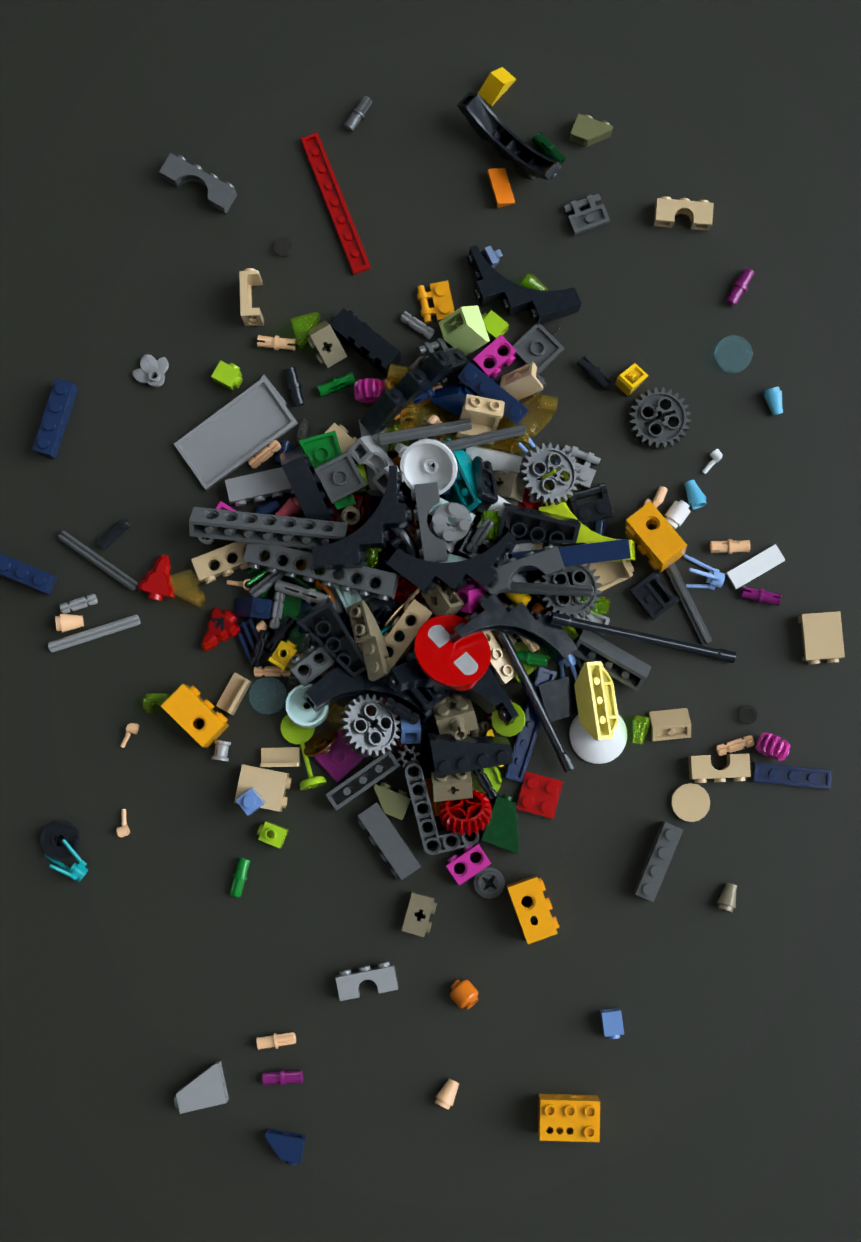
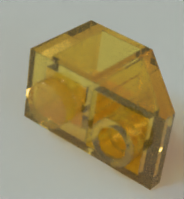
[169,569,206,608]

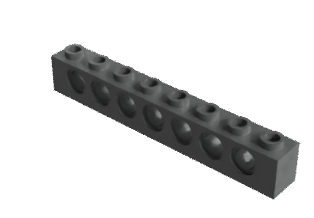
[189,507,348,549]
[243,542,400,601]

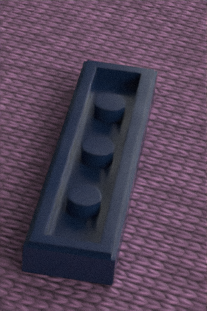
[752,762,832,789]

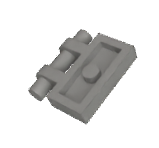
[556,445,601,489]

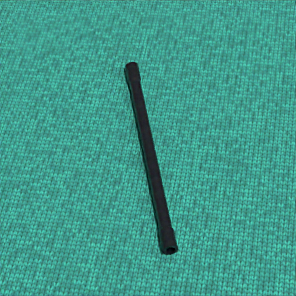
[483,593,575,772]
[550,612,736,663]

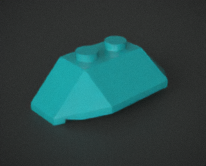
[444,439,482,512]

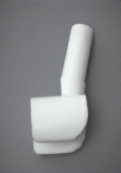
[702,449,722,474]

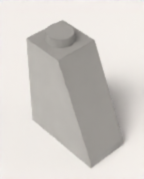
[174,1060,229,1114]

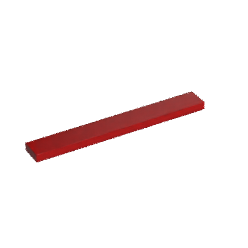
[300,132,371,275]

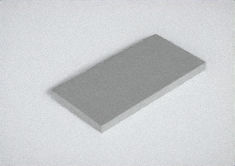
[174,377,298,490]

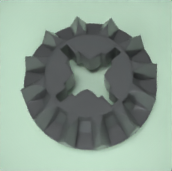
[474,867,505,899]

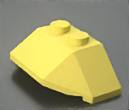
[574,661,619,740]

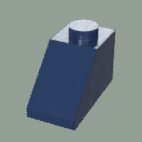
[431,384,477,417]
[234,598,273,621]
[265,1129,306,1165]

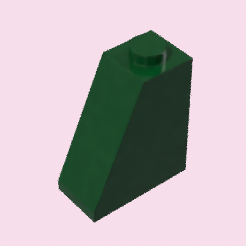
[481,794,519,854]

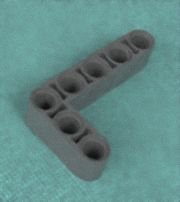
[404,760,479,855]

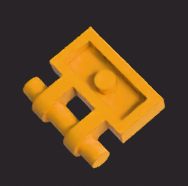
[417,280,455,324]

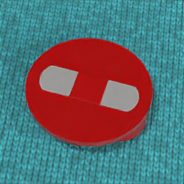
[414,615,491,691]

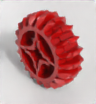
[439,789,492,837]

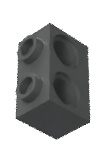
[287,641,335,687]

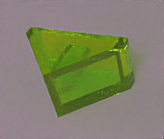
[291,312,321,350]

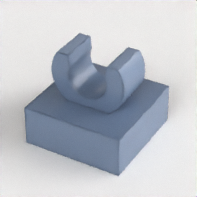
[481,246,503,268]

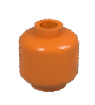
[450,980,479,1010]

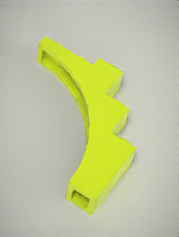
[539,469,636,562]

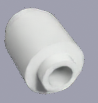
[664,500,691,529]

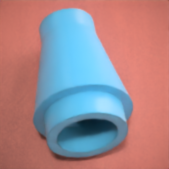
[763,386,783,416]
[684,480,707,509]

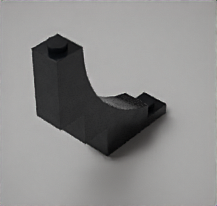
[386,658,519,726]

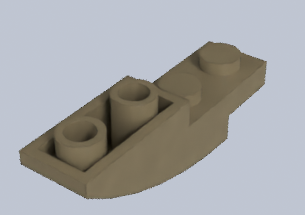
[347,600,389,681]

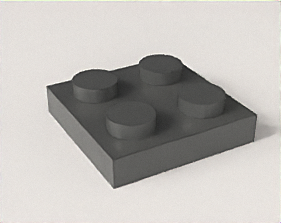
[513,323,564,374]
[314,451,367,504]

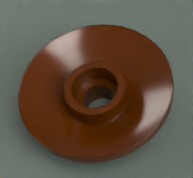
[304,729,338,757]

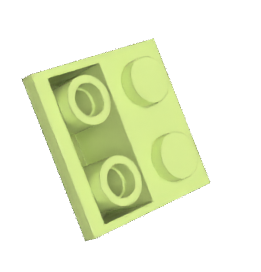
[439,306,490,356]

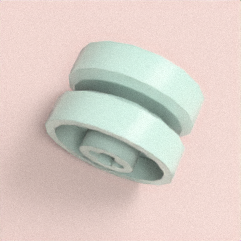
[286,684,329,729]

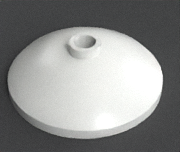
[400,439,458,495]
[569,714,627,764]

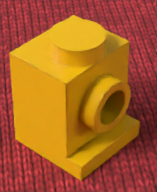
[268,640,300,671]

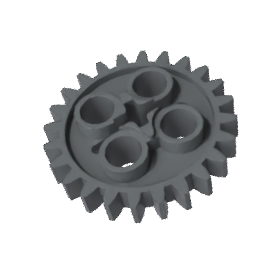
[629,387,691,449]
[519,443,581,506]
[541,564,602,619]
[339,694,401,758]

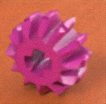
[354,378,385,404]
[755,732,791,761]

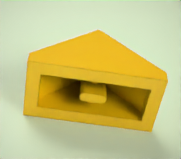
[478,67,516,107]
[615,363,649,397]

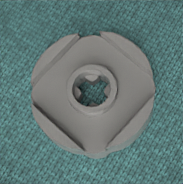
[432,502,471,541]

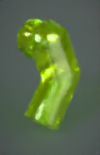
[365,548,383,568]

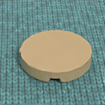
[671,783,710,822]

